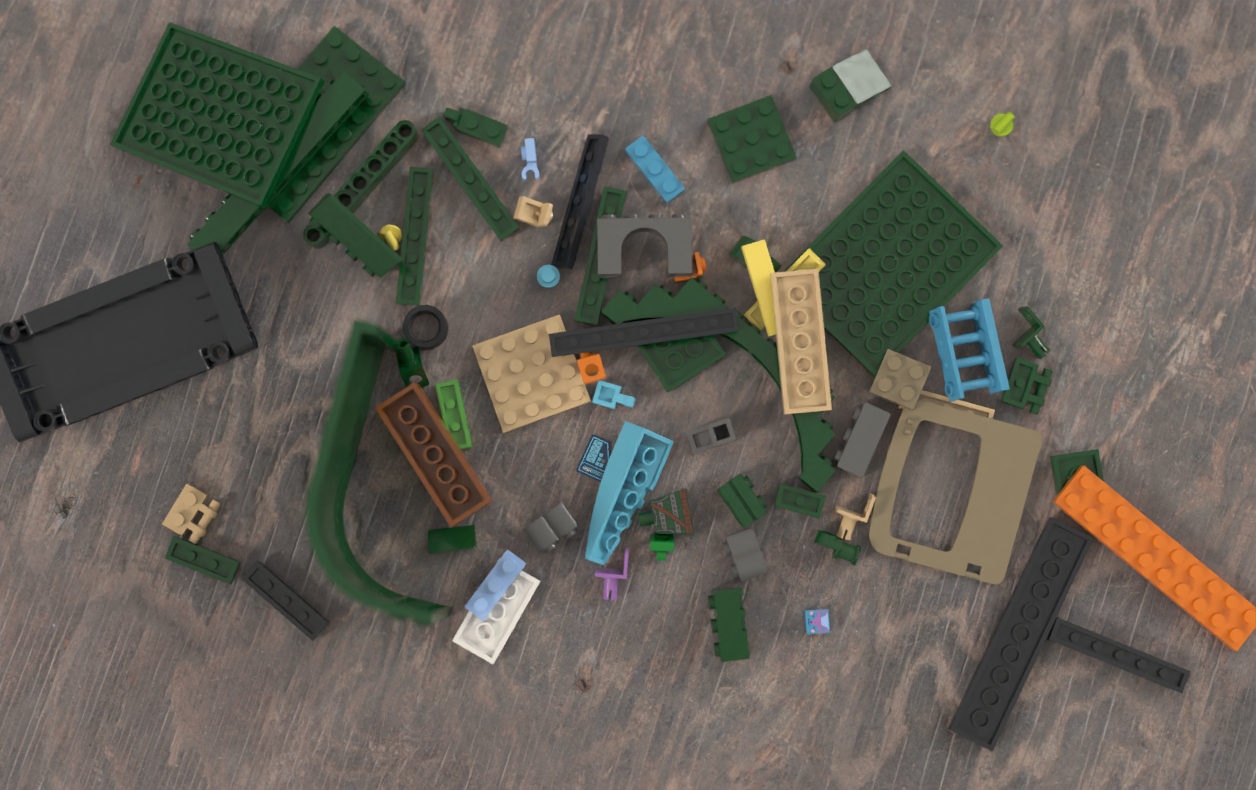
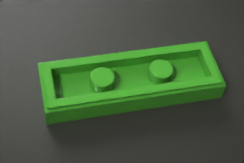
[435,379,472,450]

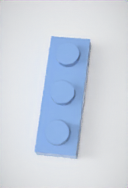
[465,549,527,621]

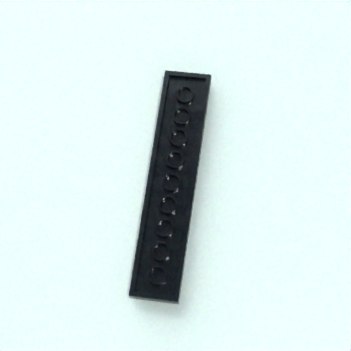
[948,517,1094,752]

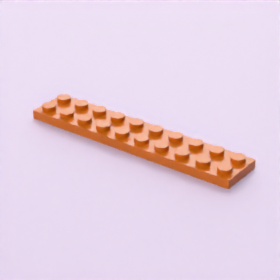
[1052,465,1256,652]

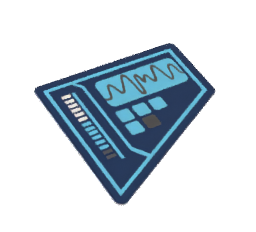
[576,434,611,482]

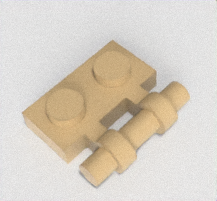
[162,484,221,544]

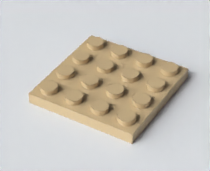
[473,314,591,433]

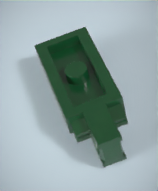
[443,107,508,148]

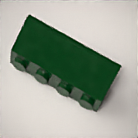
[308,193,402,278]

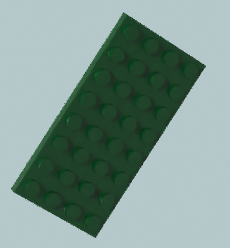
[268,26,406,223]

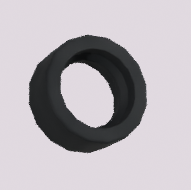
[403,305,449,350]

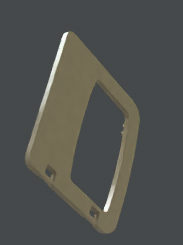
[868,400,1042,585]

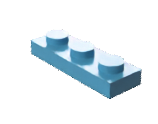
[625,135,685,204]

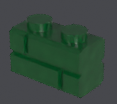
[716,473,767,529]

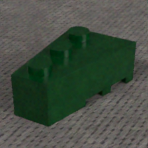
[708,587,750,662]

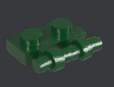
[1000,357,1053,415]

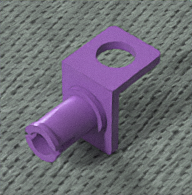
[595,548,629,600]

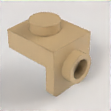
[513,196,553,227]

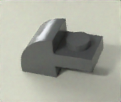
[687,417,737,454]

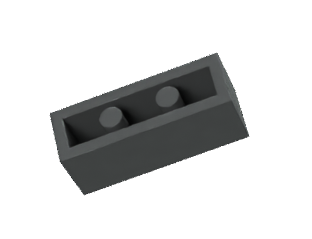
[833,402,891,479]

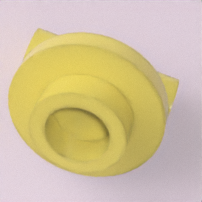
[379,225,402,251]

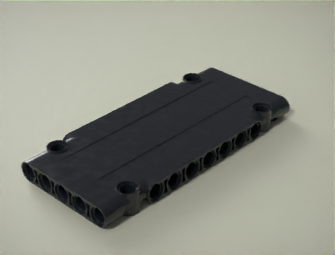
[0,241,259,443]

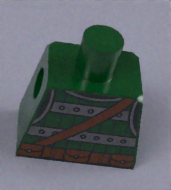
[638,489,694,534]

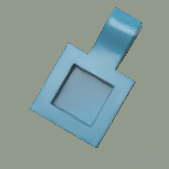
[592,380,635,410]

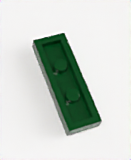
[165,536,241,584]

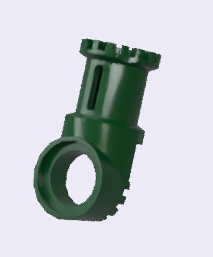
[814,530,861,566]

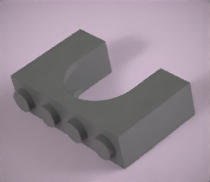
[597,214,692,278]

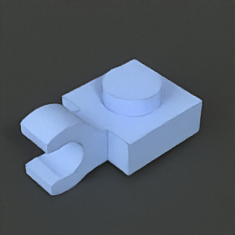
[521,138,540,181]

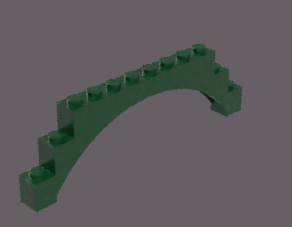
[601,278,836,493]

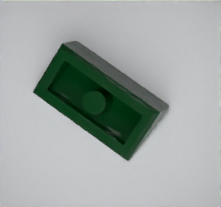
[428,525,477,554]

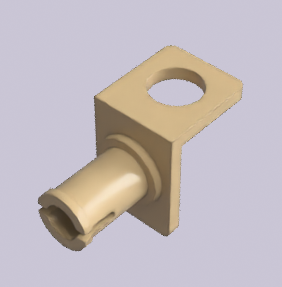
[835,493,876,541]

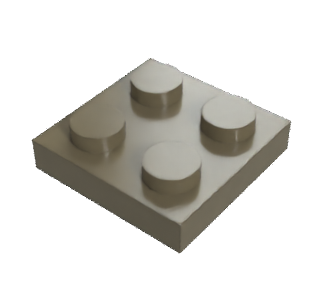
[869,349,932,411]

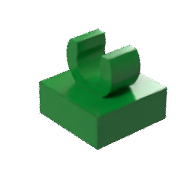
[650,534,674,561]

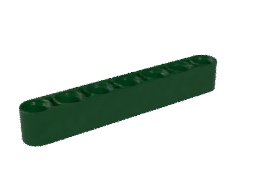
[303,120,418,249]

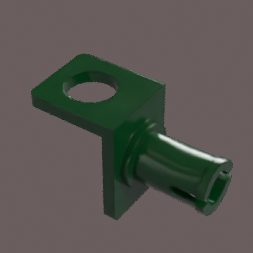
[1012,307,1050,359]
[395,338,429,388]

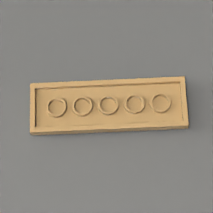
[770,269,832,414]

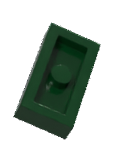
[774,483,826,519]

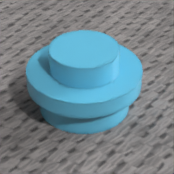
[537,265,560,288]

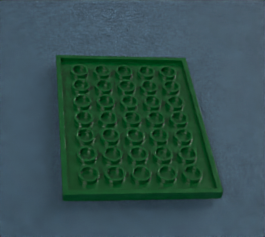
[110,22,324,208]
[783,150,1003,377]

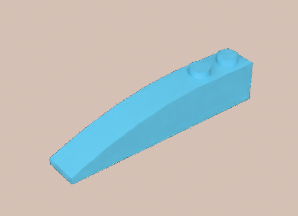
[585,421,674,565]

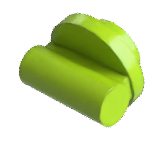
[990,112,1015,137]

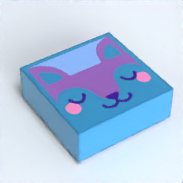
[804,609,830,634]

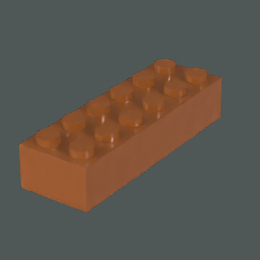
[375,382,494,527]

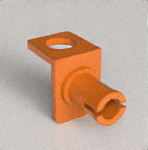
[577,352,606,384]

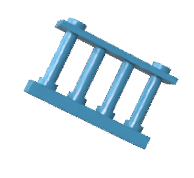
[929,298,1010,402]

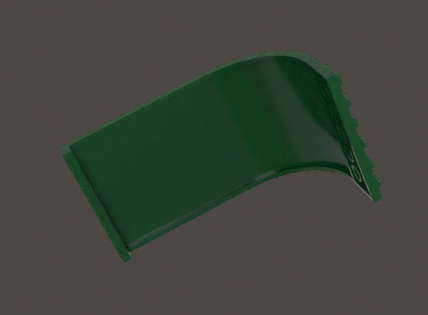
[306,319,452,627]

